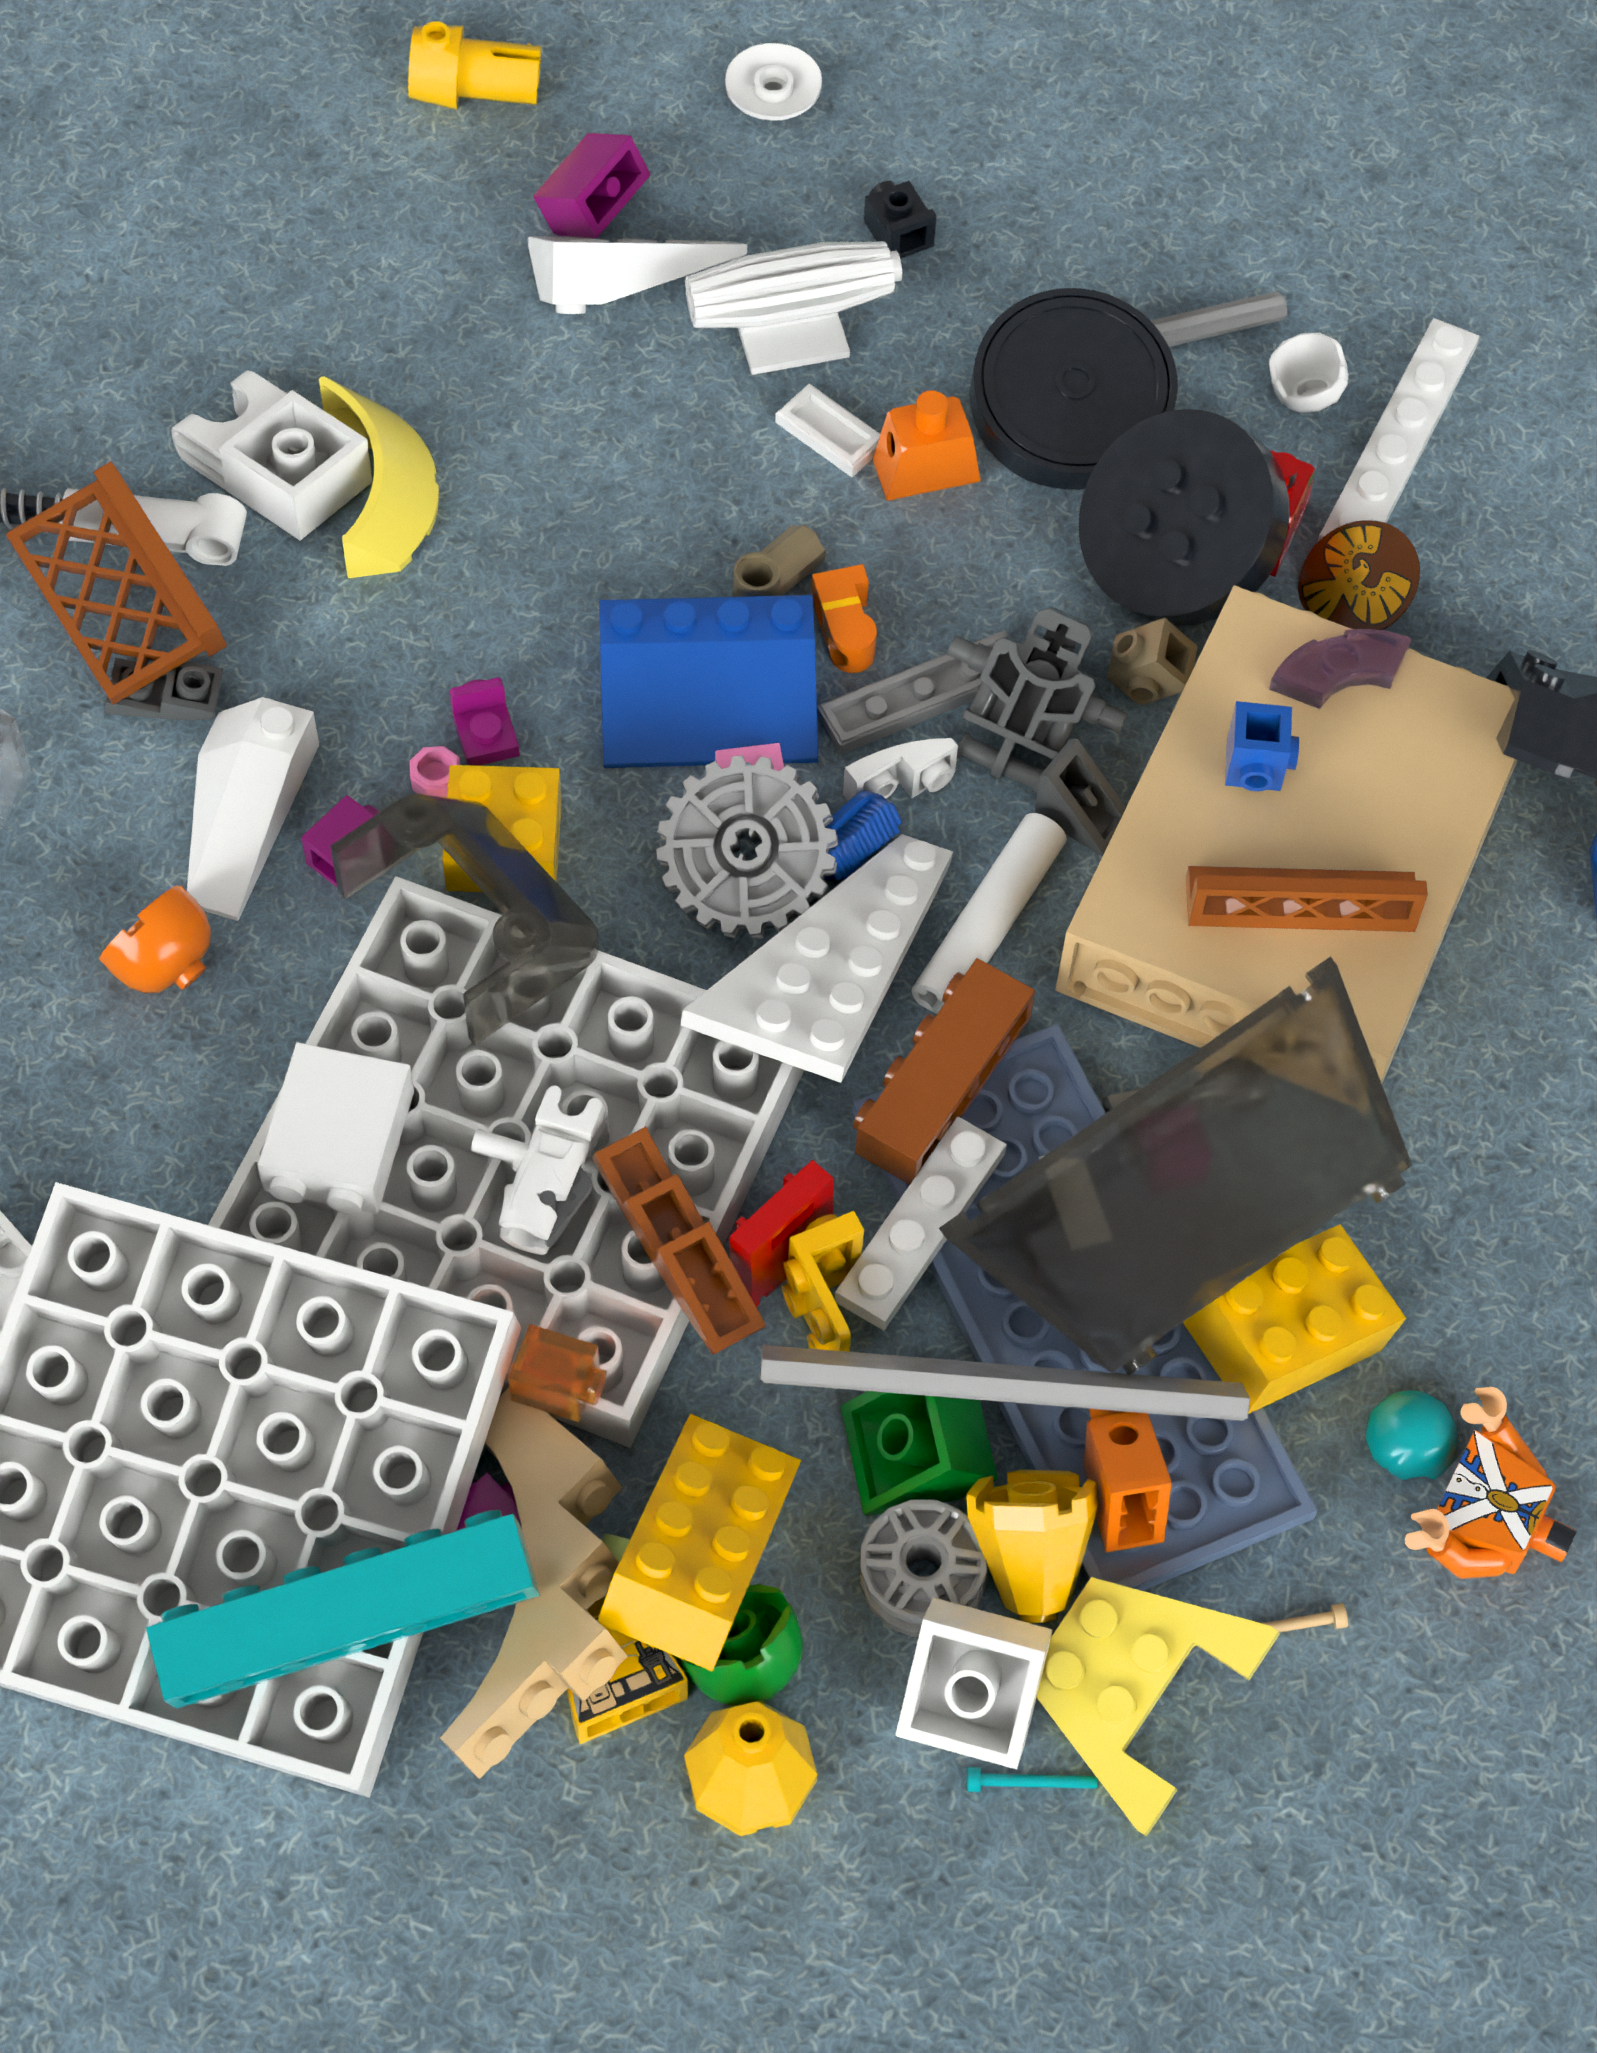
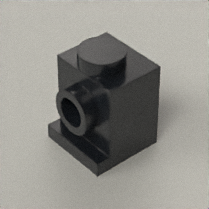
[864,180,937,259]

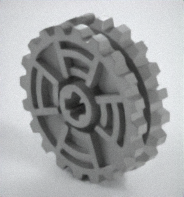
[656,755,838,940]

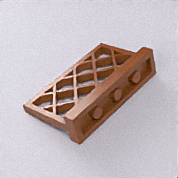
[5,461,227,705]

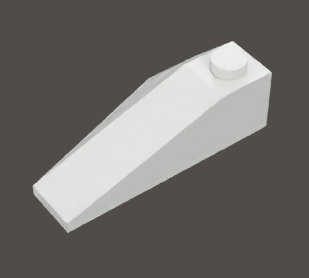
[528,236,747,314]
[187,697,319,921]

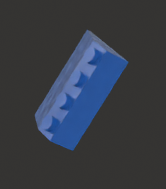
[599,595,818,768]

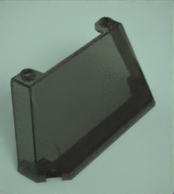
[939,956,1412,1375]

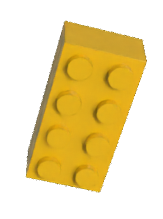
[597,1414,801,1671]

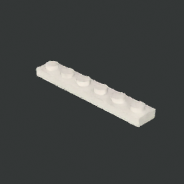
[1318,318,1480,541]

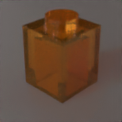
[508,1324,606,1422]

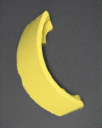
[319,376,439,578]

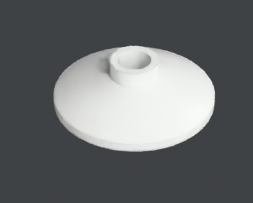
[725,43,822,120]

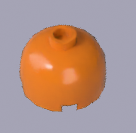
[99,885,211,993]

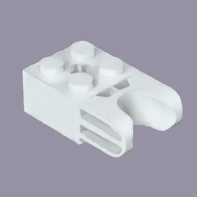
[171,371,372,540]

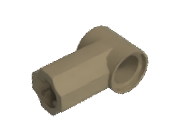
[731,524,826,597]

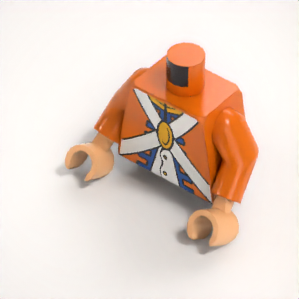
[1405,1387,1577,1579]

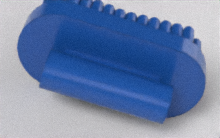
[824,790,902,881]

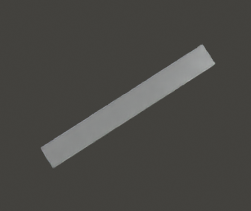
[760,1345,1250,1421]

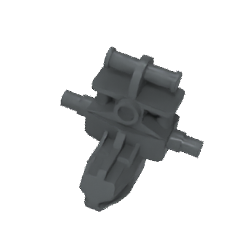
[947,607,1128,794]

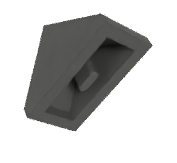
[1034,738,1126,855]

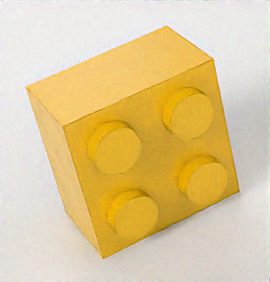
[442,765,562,894]

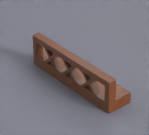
[1186,866,1428,932]

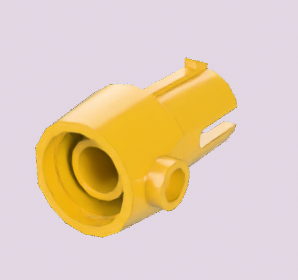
[408,21,541,110]

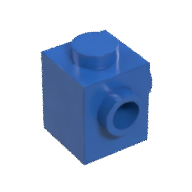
[1225,701,1299,791]

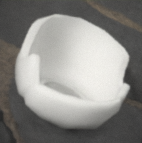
[1269,333,1348,413]

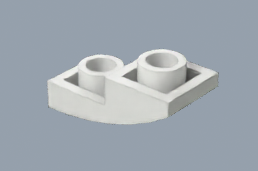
[843,738,958,801]

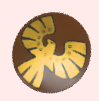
[1298,520,1420,636]

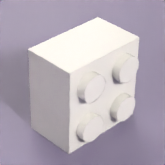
[895,1597,1053,1769]

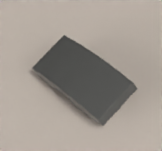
[104,657,224,721]

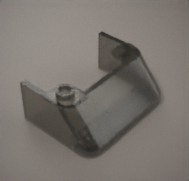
[330,794,599,1046]

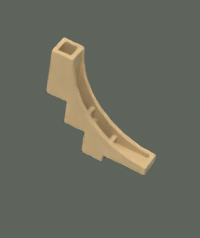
[440,1384,628,1779]

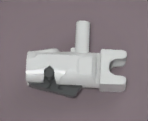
[471,1085,605,1255]

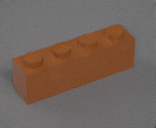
[853,958,1035,1185]

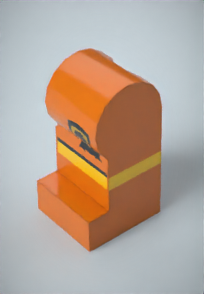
[812,564,877,673]

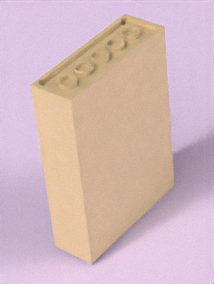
[1055,585,1518,1114]

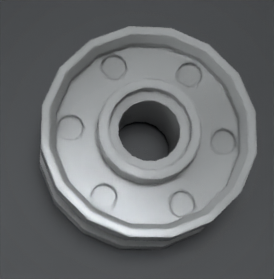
[861,1500,987,1637]

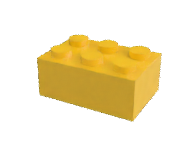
[1181,1224,1406,1414]

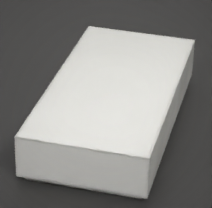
[775,383,880,477]

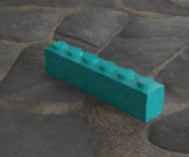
[146,1510,540,1709]

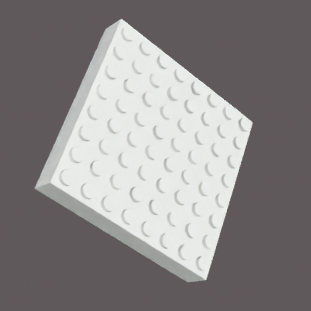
[208,876,804,1448]
[0,1182,522,1798]

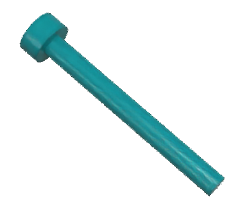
[966,1767,1097,1792]

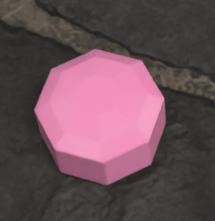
[409,746,460,801]

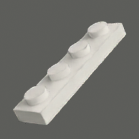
[835,1116,1007,1331]

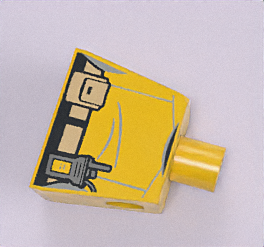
[566,1597,688,1744]

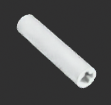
[911,813,1067,1014]

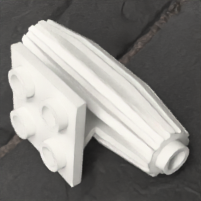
[685,242,902,375]

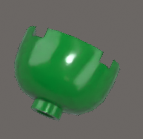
[682,1584,804,1706]

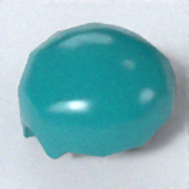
[1365,1390,1459,1480]

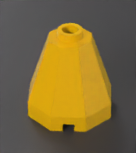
[967,1470,1098,1623]
[684,1701,817,1836]

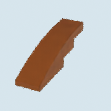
[592,1127,766,1355]

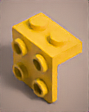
[782,1211,864,1352]

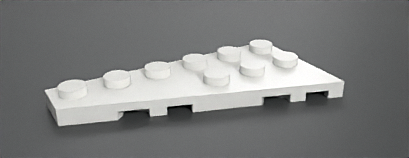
[680,834,953,1083]

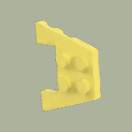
[1036,1577,1280,1837]

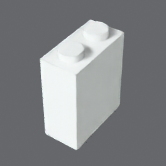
[258,1042,414,1215]

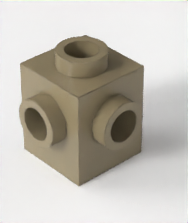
[1107,618,1198,705]

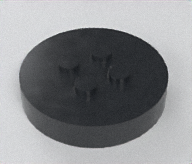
[970,288,1178,490]
[1079,409,1290,626]

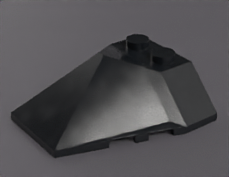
[1486,650,1597,786]

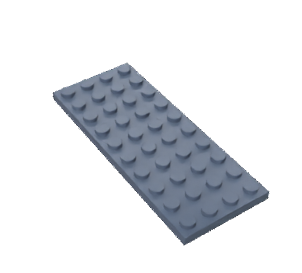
[852,1024,1318,1591]

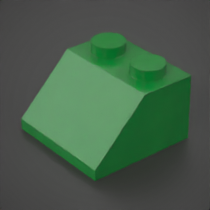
[840,1391,998,1516]

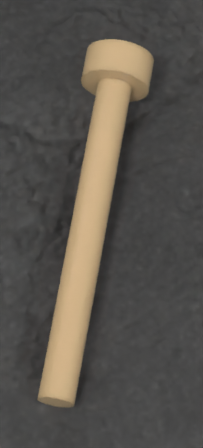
[1262,1603,1348,1633]

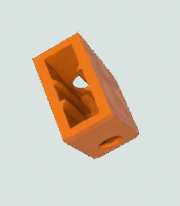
[873,390,980,501]
[1084,1408,1172,1553]

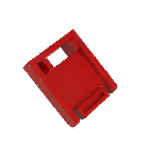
[729,1160,834,1307]

